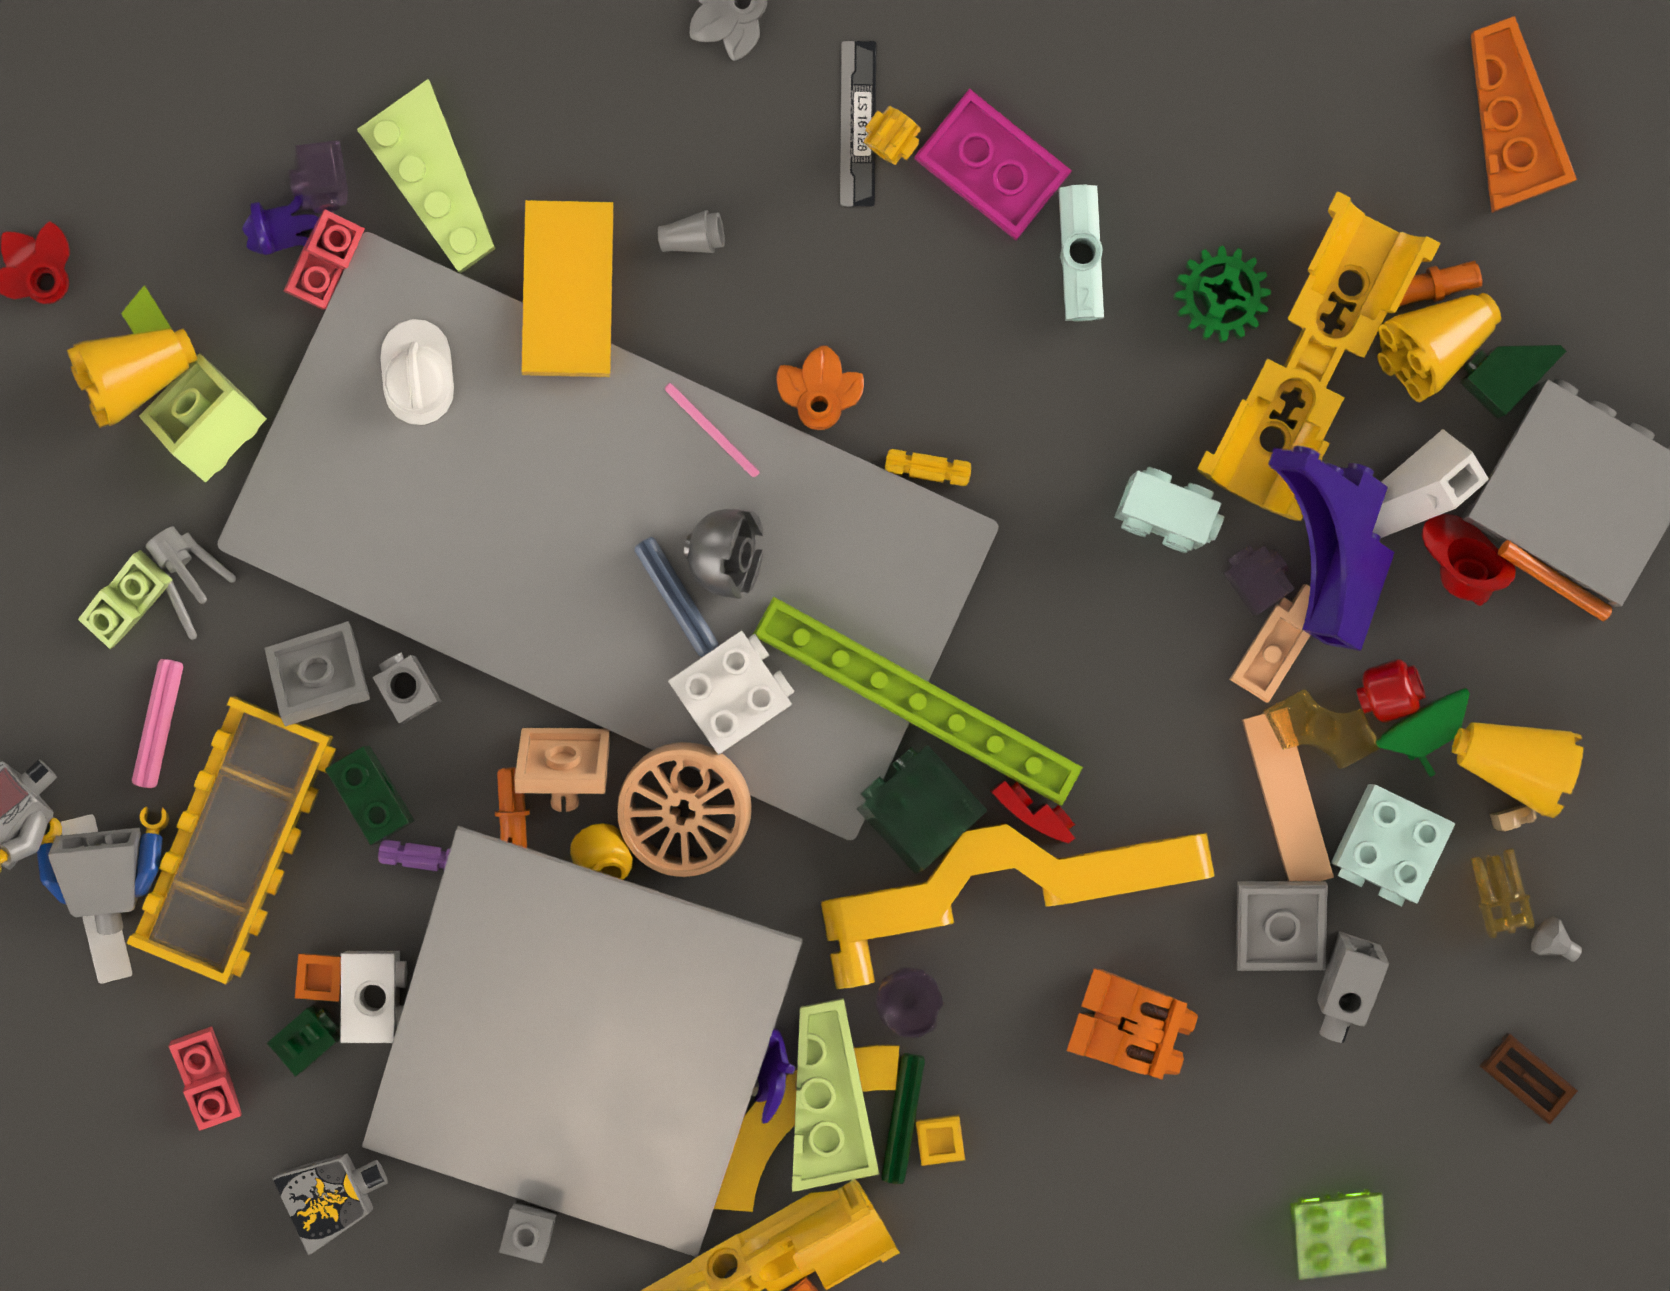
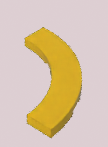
[714,1044,899,1212]

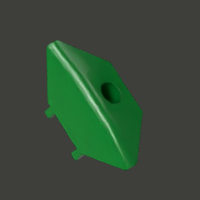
[1375,687,1470,777]

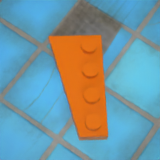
[1471,16,1577,213]

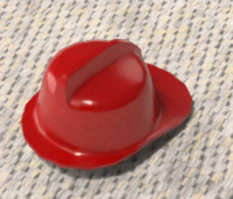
[1422,514,1516,606]

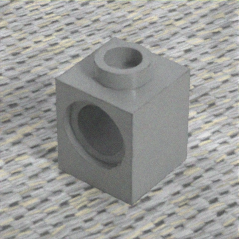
[372,653,442,724]
[499,1202,558,1264]

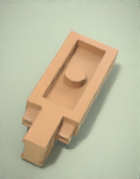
[1229,584,1311,703]

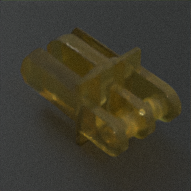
[1471,848,1535,939]

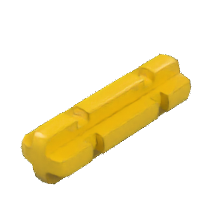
[885,449,972,486]

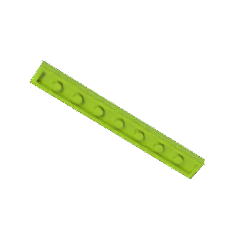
[753,597,1083,806]

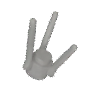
[146,526,236,640]

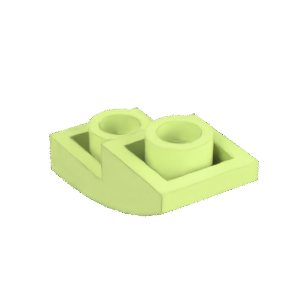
[78,550,173,649]

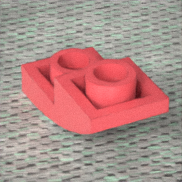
[283,209,365,310]
[169,1026,242,1131]

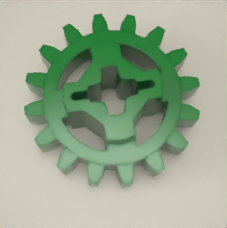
[1174,246,1271,343]

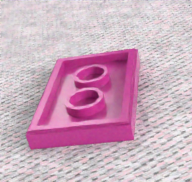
[914,89,1072,241]

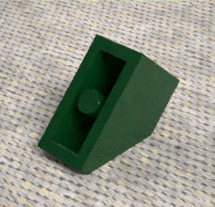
[1459,345,1567,419]

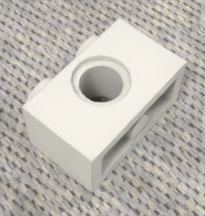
[341,951,408,1043]

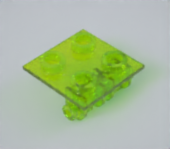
[1290,1189,1387,1280]

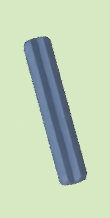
[634,537,719,657]

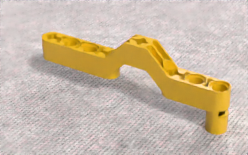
[821,823,1215,989]

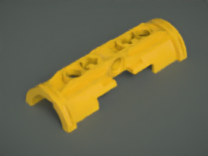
[1197,191,1440,521]
[641,1179,900,1291]

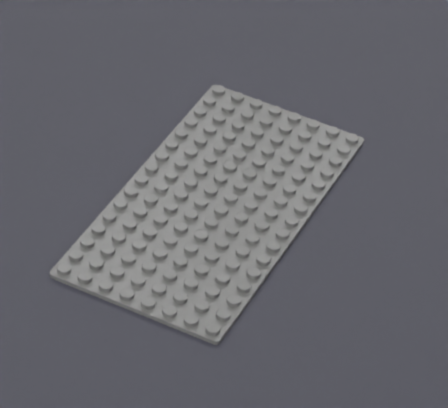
[217,232,999,840]

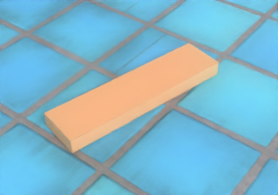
[1242,708,1334,881]

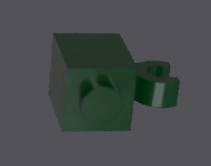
[267,1005,341,1077]

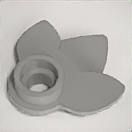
[690,0,767,61]

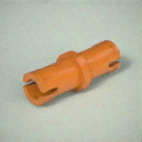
[1399,260,1482,307]

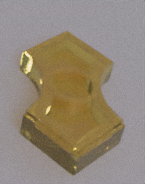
[1263,689,1380,769]

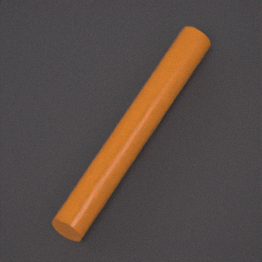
[1498,540,1613,621]

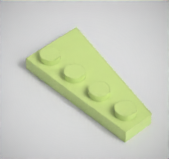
[357,79,496,274]

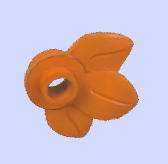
[777,345,864,430]

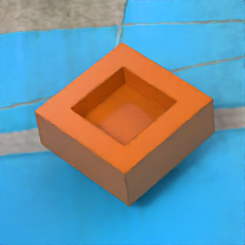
[295,953,341,1002]

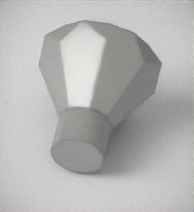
[1531,916,1582,962]

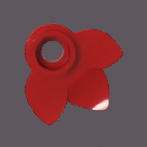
[0,221,70,304]

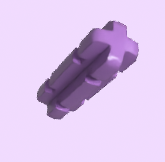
[378,840,451,871]

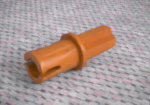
[495,767,530,848]

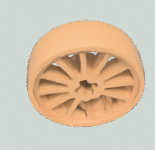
[617,742,751,877]

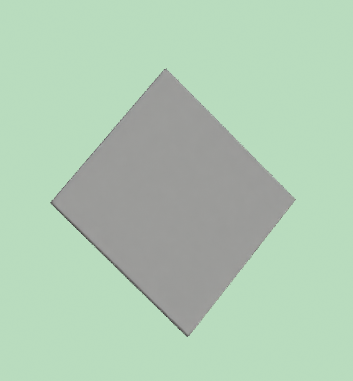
[362,826,803,1257]

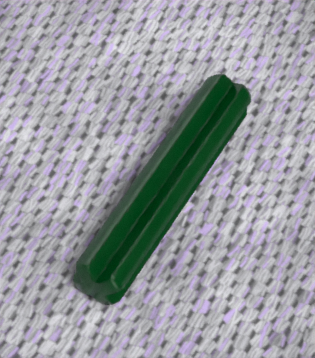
[881,1053,925,1184]

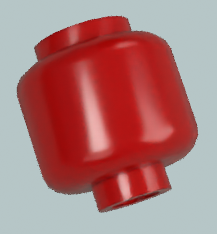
[1356,659,1426,723]

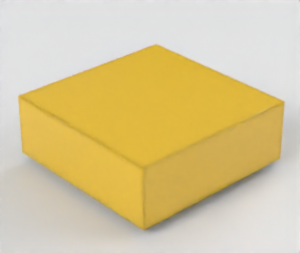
[915,1115,965,1166]

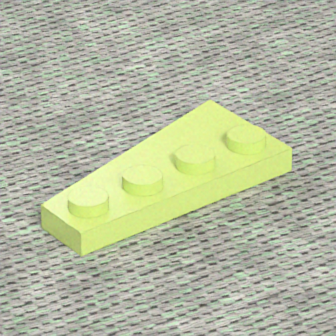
[792,998,879,1192]

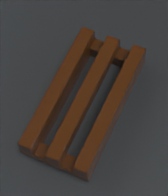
[1479,1033,1578,1125]

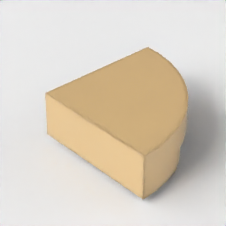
[1490,805,1537,832]

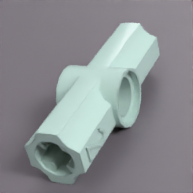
[1059,184,1104,322]

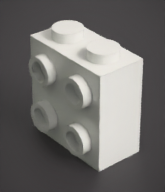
[668,630,794,755]

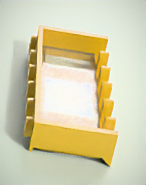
[126,696,336,984]

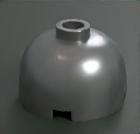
[684,509,763,599]

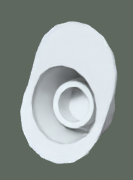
[380,319,454,425]

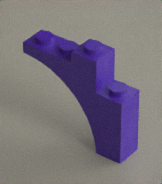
[1268,445,1395,651]

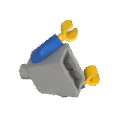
[37,806,169,935]

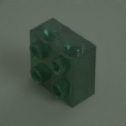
[856,745,988,874]

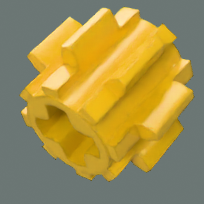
[864,106,921,165]

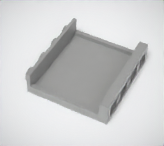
[1462,378,1670,608]

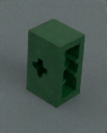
[325,746,415,845]

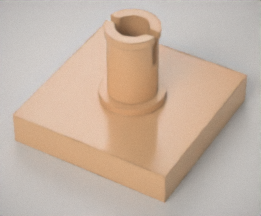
[515,728,610,812]

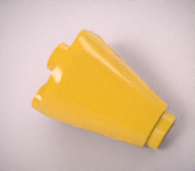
[1377,293,1501,402]
[67,328,197,428]

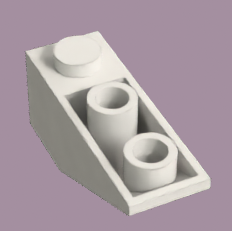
[1373,429,1489,538]

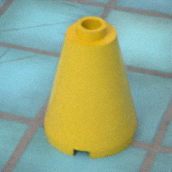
[1452,722,1583,818]

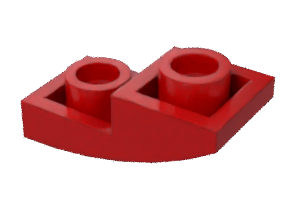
[990,780,1075,844]

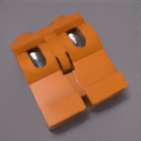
[1066,968,1198,1079]

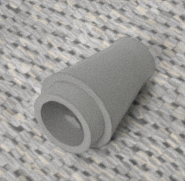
[658,210,725,253]

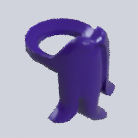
[242,192,319,255]
[754,1028,795,1124]

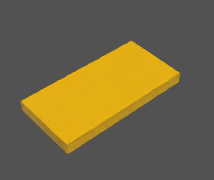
[522,200,613,377]

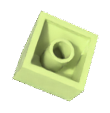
[139,353,267,482]

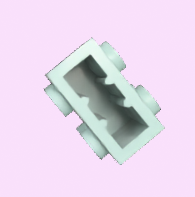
[1114,467,1224,553]
[1331,784,1456,907]

